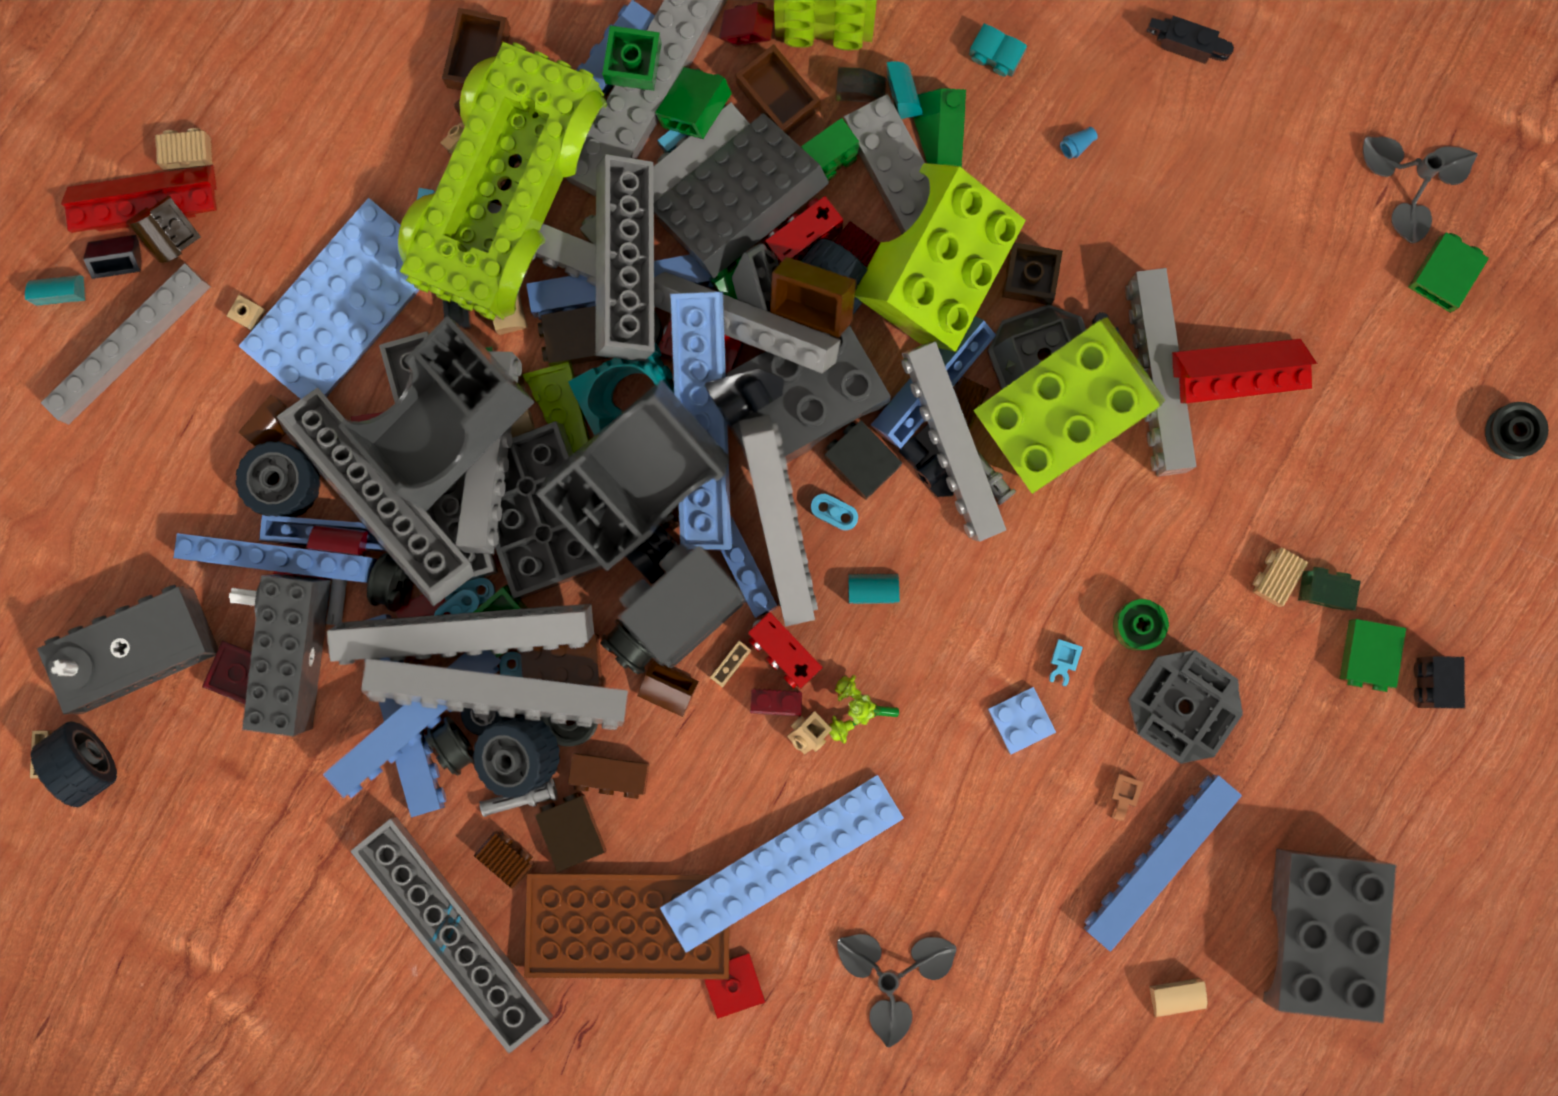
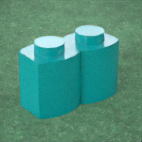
[969,24,1027,77]

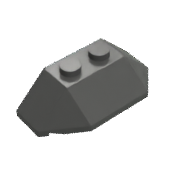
[732,244,779,312]

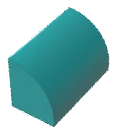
[887,61,922,119]
[25,275,85,306]
[848,574,900,604]

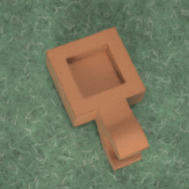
[1110,774,1144,821]

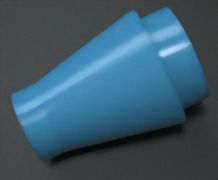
[1060,127,1098,159]

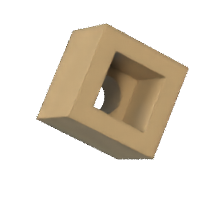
[227,295,266,331]

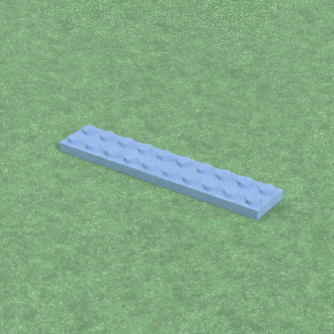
[671,292,732,550]
[660,775,904,952]

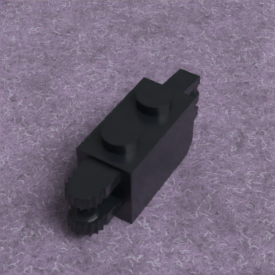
[1146,15,1235,64]

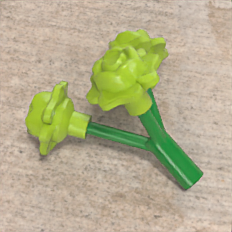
[828,675,899,744]

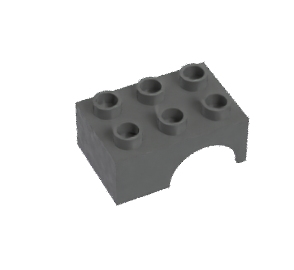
[338,316,534,511]
[726,325,891,464]
[537,380,730,571]
[619,543,747,669]
[1263,849,1396,1023]

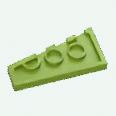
[522,362,590,453]

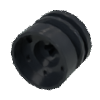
[625,525,678,585]

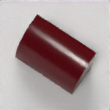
[307,525,368,557]

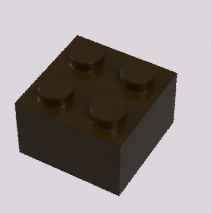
[1002,242,1063,305]

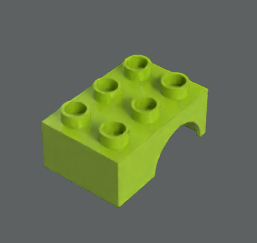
[774,0,877,51]
[854,163,1026,352]
[973,317,1166,494]

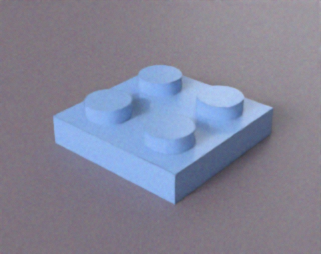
[988,687,1056,754]

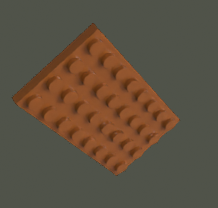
[524,874,730,979]

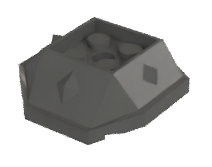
[987,304,1086,390]
[1128,650,1243,764]

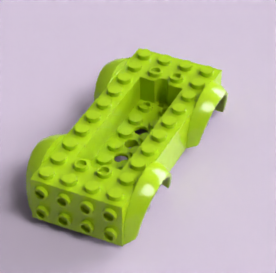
[398,42,607,321]

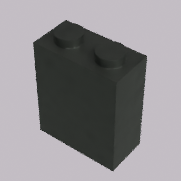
[824,420,903,500]

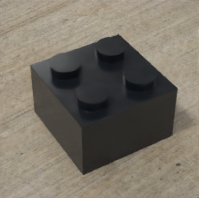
[1414,656,1465,709]

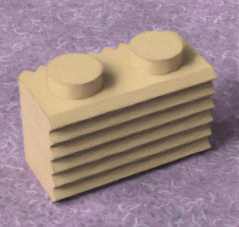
[155,128,213,170]
[1252,547,1308,607]

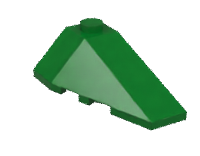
[914,88,966,168]

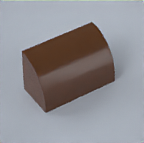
[238,395,288,446]
[637,661,699,717]

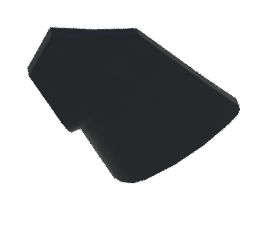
[705,369,784,426]
[898,424,954,497]

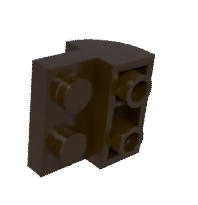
[127,196,201,263]

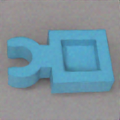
[1049,639,1083,686]

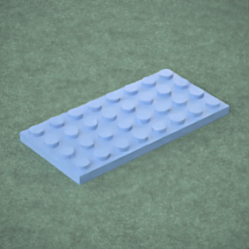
[239,198,420,399]

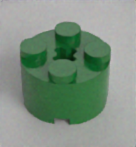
[1113,599,1169,651]

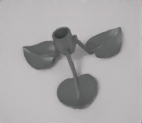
[1363,136,1477,243]
[837,934,957,1047]

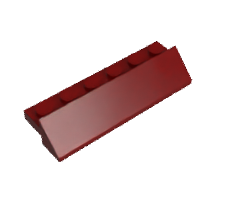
[61,165,217,233]
[1172,339,1318,404]

